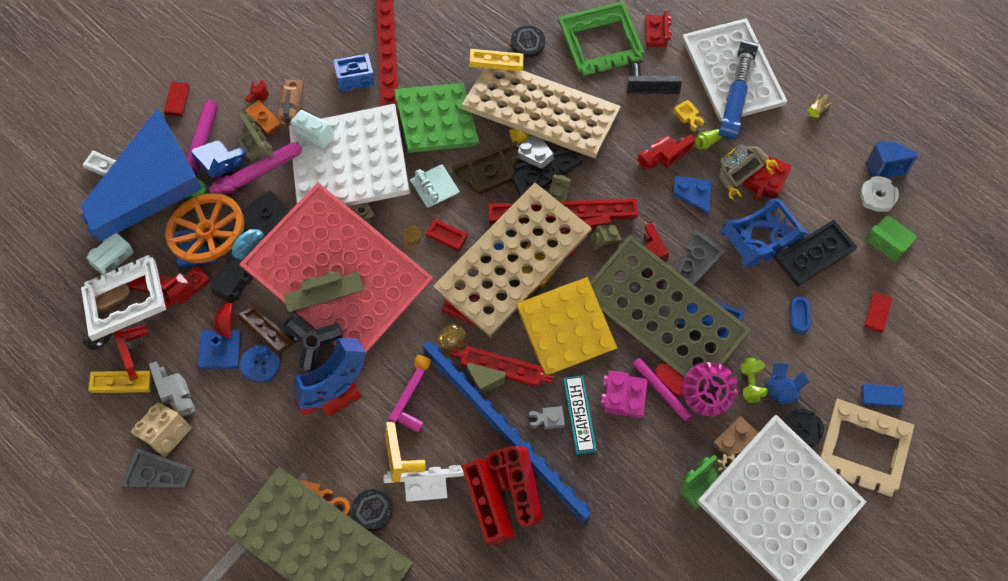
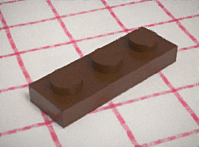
[239,305,293,355]

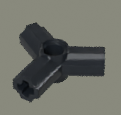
[284,314,343,371]

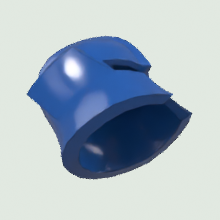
[764,363,809,405]

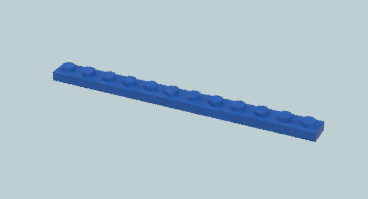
[423,341,591,524]

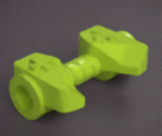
[741,358,768,403]

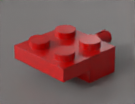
[742,154,792,201]

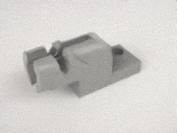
[149,361,196,418]

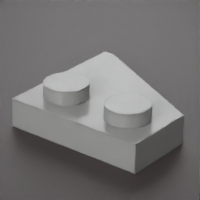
[517,135,554,169]

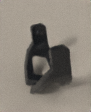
[81,333,113,350]

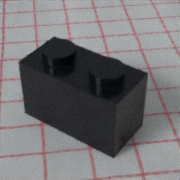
[209,256,253,303]

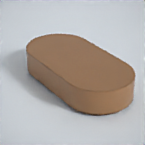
[95,284,131,313]

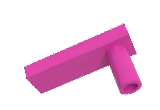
[388,368,424,433]

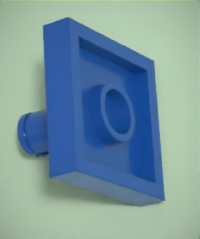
[198,330,242,369]

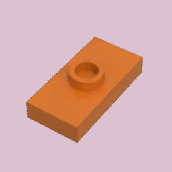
[245,100,282,136]

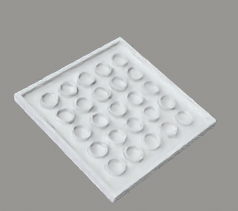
[289,104,410,207]
[696,415,867,581]

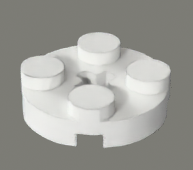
[860,176,899,212]

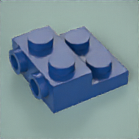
[333,54,375,91]

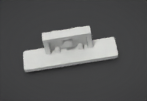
[384,465,464,502]

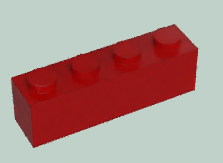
[461,458,515,545]

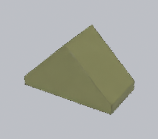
[467,363,506,396]

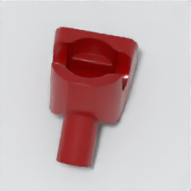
[244,80,269,104]

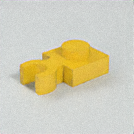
[673,100,704,131]

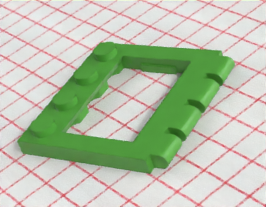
[558,1,644,76]

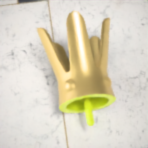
[808,93,834,118]

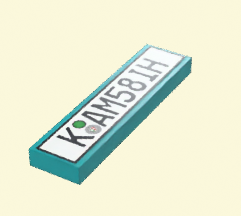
[563,376,596,455]

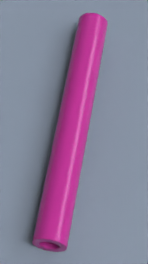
[633,358,692,422]

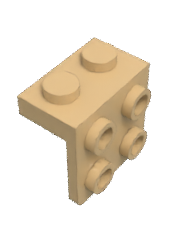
[131,403,192,458]

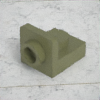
[548,174,571,201]

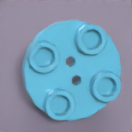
[232,229,266,262]

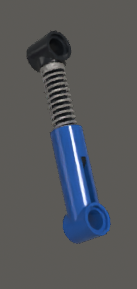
[718,39,759,139]

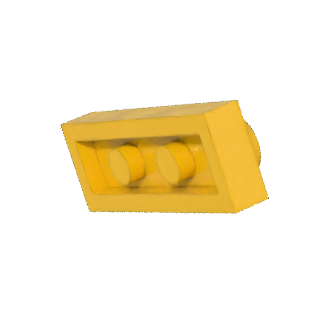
[469,49,523,71]
[88,371,152,393]

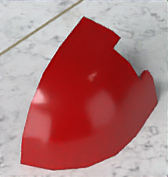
[214,303,235,338]

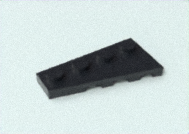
[513,148,583,197]

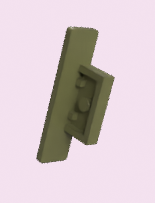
[238,111,274,162]
[283,271,364,313]

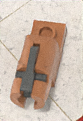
[277,79,304,124]

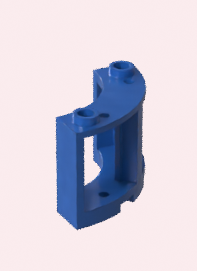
[293,338,366,409]

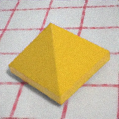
[509,129,530,145]

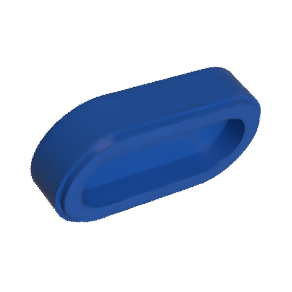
[790,297,811,334]

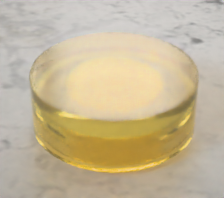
[403,225,422,245]

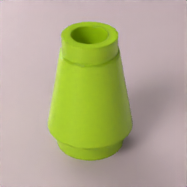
[695,129,722,150]

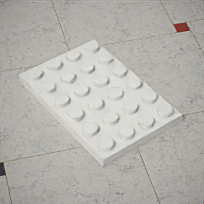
[682,18,787,123]

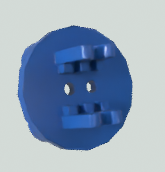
[240,345,280,382]

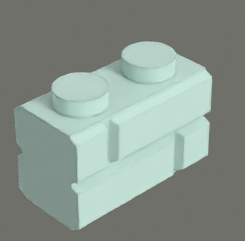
[290,110,334,149]
[86,233,134,275]

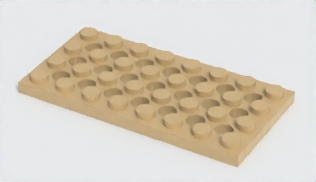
[462,68,621,158]
[433,183,592,337]

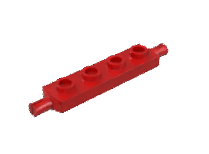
[450,346,554,387]

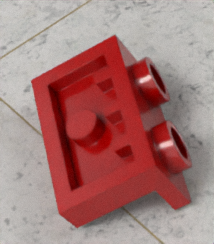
[645,9,672,48]

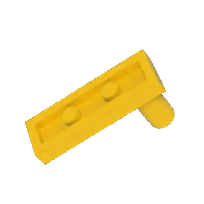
[385,422,425,482]

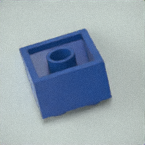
[866,141,918,178]

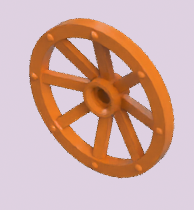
[165,193,244,263]

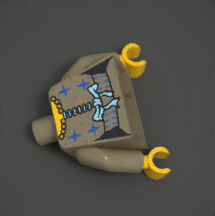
[719,144,779,202]

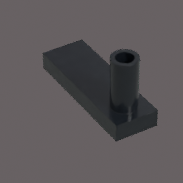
[627,63,682,94]

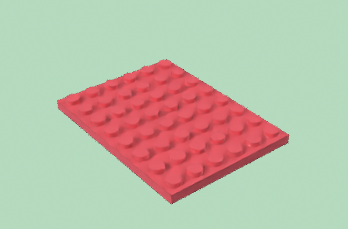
[239,182,433,355]

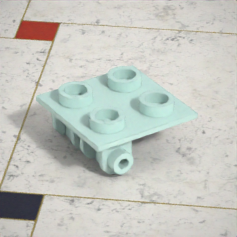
[410,164,460,208]

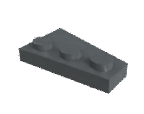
[677,229,725,285]
[120,448,195,489]

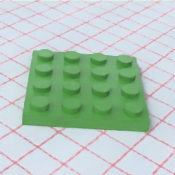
[394,83,479,153]

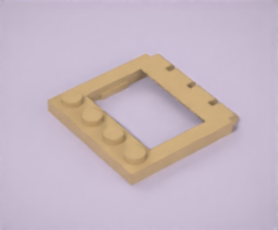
[820,399,914,497]

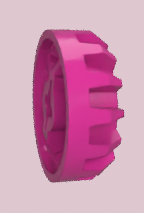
[682,362,738,417]

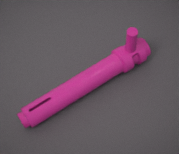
[186,100,218,178]
[208,141,303,195]

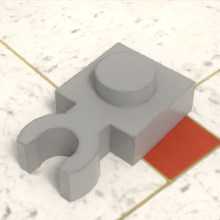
[529,406,565,430]

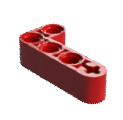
[486,446,543,527]

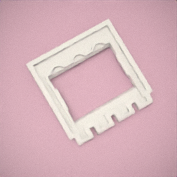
[81,255,166,341]

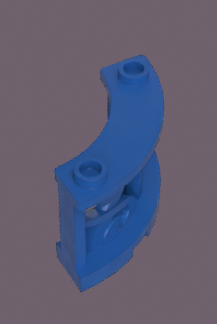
[719,198,809,267]

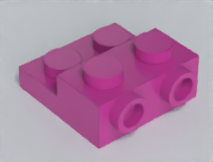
[600,370,647,418]

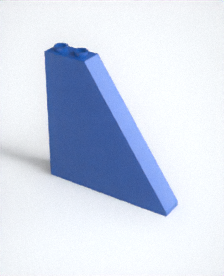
[81,109,202,242]

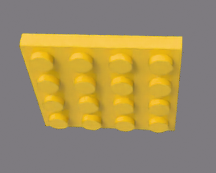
[516,277,617,375]

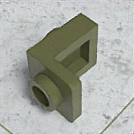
[589,225,622,250]

